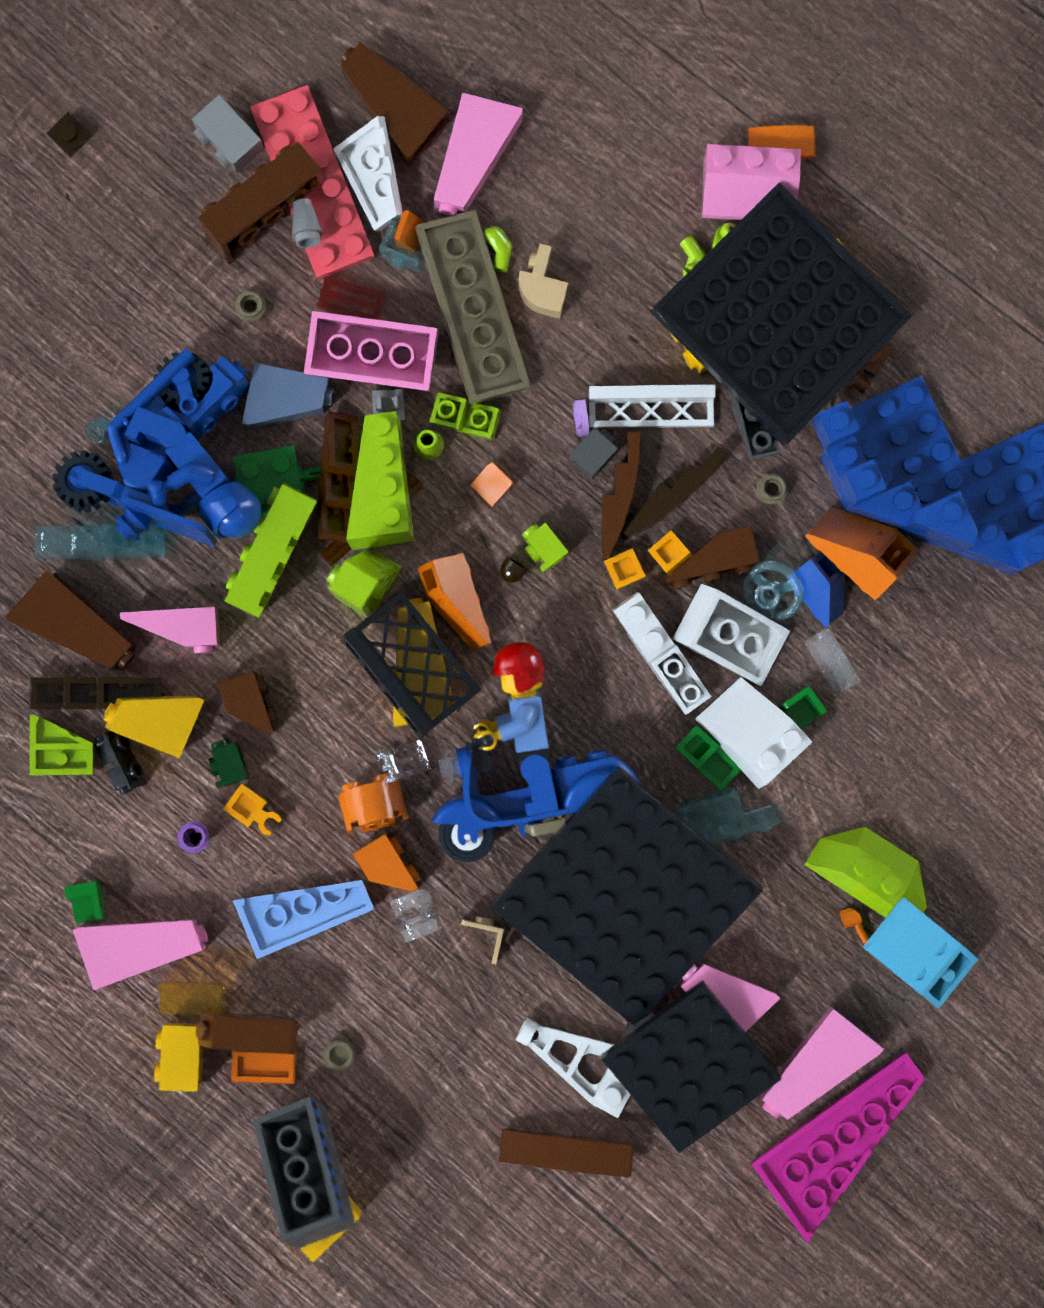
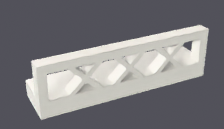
[588,385,715,429]

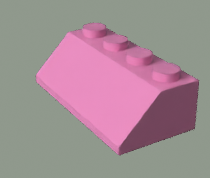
[304,311,439,391]

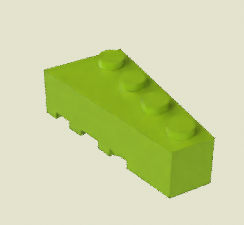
[224,483,318,618]

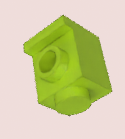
[522,522,569,575]

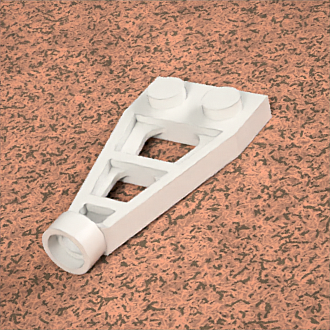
[515,1017,630,1118]

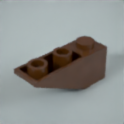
[664,526,759,589]

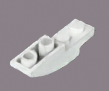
[612,592,711,715]

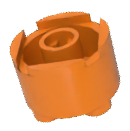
[338,773,409,834]

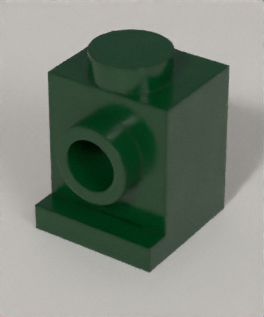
[209,738,250,789]

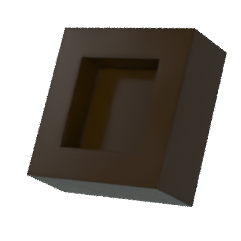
[46,112,92,158]

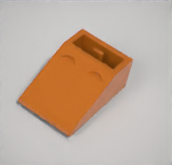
[805,507,920,600]

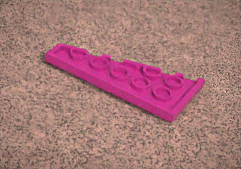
[750,1051,925,1243]

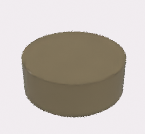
[323,1039,356,1072]

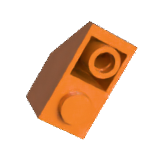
[353,834,421,892]

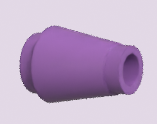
[178,821,209,853]

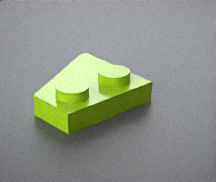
[30,714,95,776]

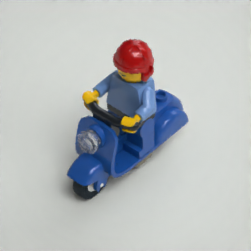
[432,642,641,862]

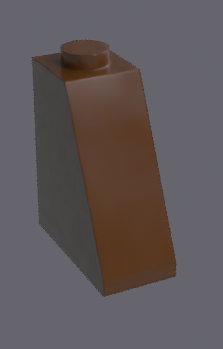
[196,1012,298,1054]

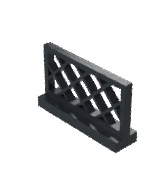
[341,591,481,739]

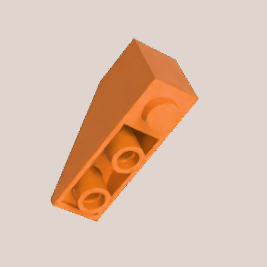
[417,553,492,651]

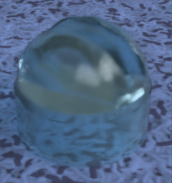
[85,417,111,444]

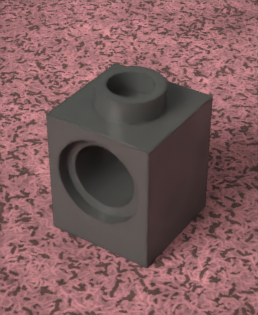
[569,427,618,480]

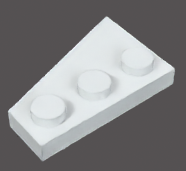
[333,116,403,231]

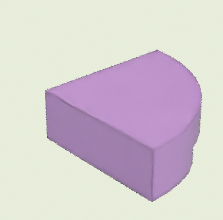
[573,399,589,437]

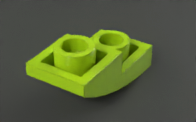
[429,392,502,441]

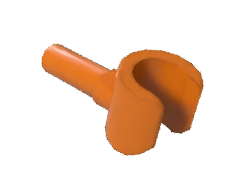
[840,908,870,945]

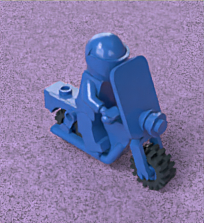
[52,348,261,547]

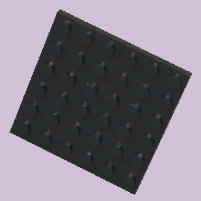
[650,182,912,446]
[491,765,763,1026]

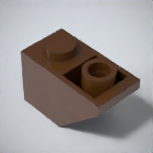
[217,671,279,734]

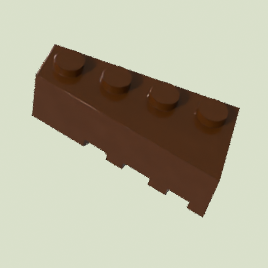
[198,141,324,265]

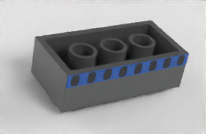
[253,1097,356,1249]

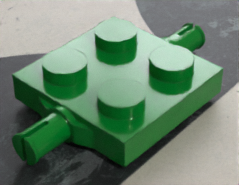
[232,445,320,515]

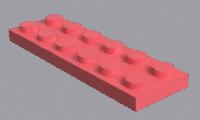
[250,85,375,280]

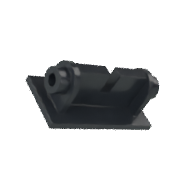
[94,730,147,796]

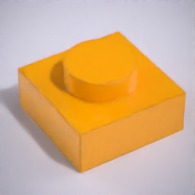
[648,530,693,575]
[604,548,646,590]

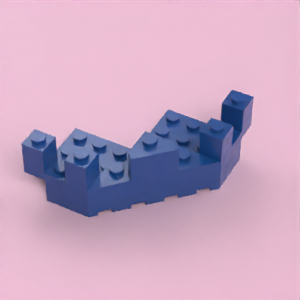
[811,376,1044,575]

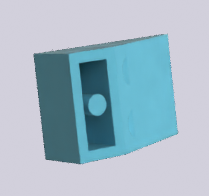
[863,897,978,1009]

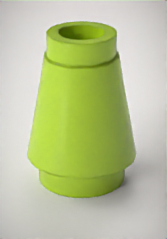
[413,429,444,460]

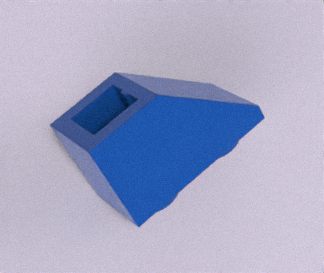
[786,552,845,628]

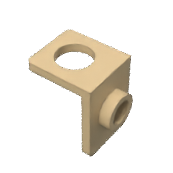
[461,916,504,965]

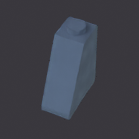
[242,363,335,430]

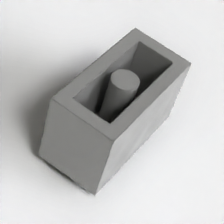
[192,95,264,172]

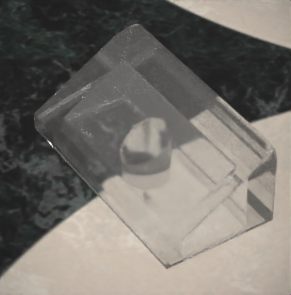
[805,628,860,694]

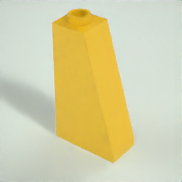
[393,598,457,728]

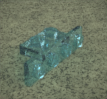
[676,786,781,844]

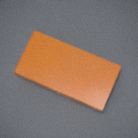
[231,1050,297,1084]

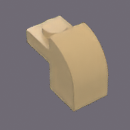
[519,244,568,319]

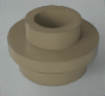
[235,290,267,322]
[756,473,788,505]

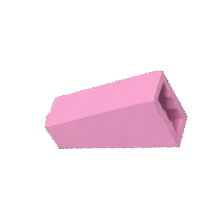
[434,93,523,216]
[73,919,208,990]
[759,1006,884,1120]

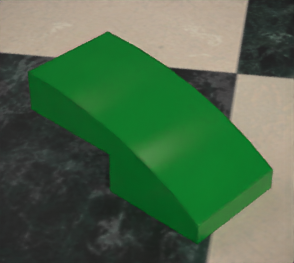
[675,725,741,792]

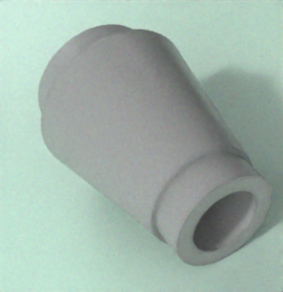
[292,199,323,248]

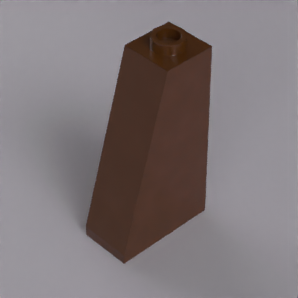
[341,42,449,166]
[5,570,137,670]

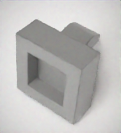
[372,389,406,422]

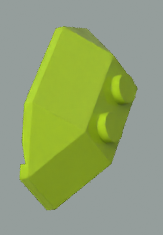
[804,827,927,918]

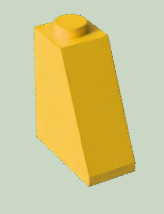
[103,695,204,759]

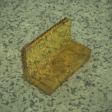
[157,980,226,1015]

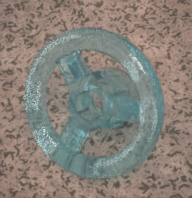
[743,561,804,621]

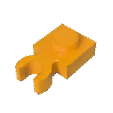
[223,783,283,836]

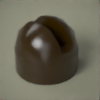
[500,556,527,583]

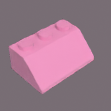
[702,144,801,220]

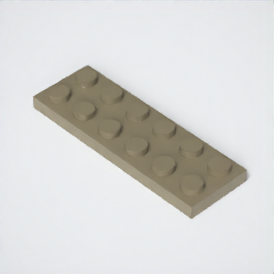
[415,210,531,405]

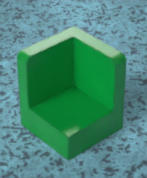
[779,686,827,729]
[64,880,107,923]

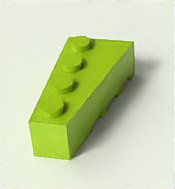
[346,411,414,550]
[327,548,402,618]

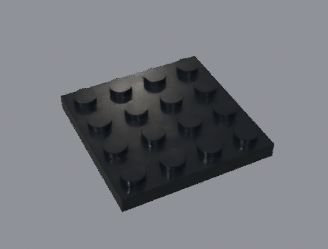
[601,980,781,1153]

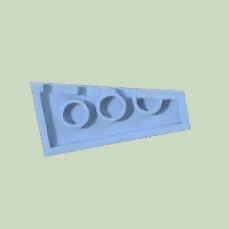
[233,880,375,959]

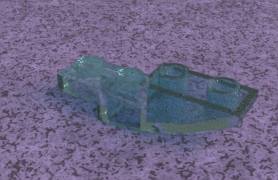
[34,524,166,560]

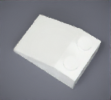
[673,584,790,686]
[695,677,812,789]

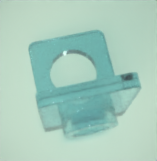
[379,217,421,272]

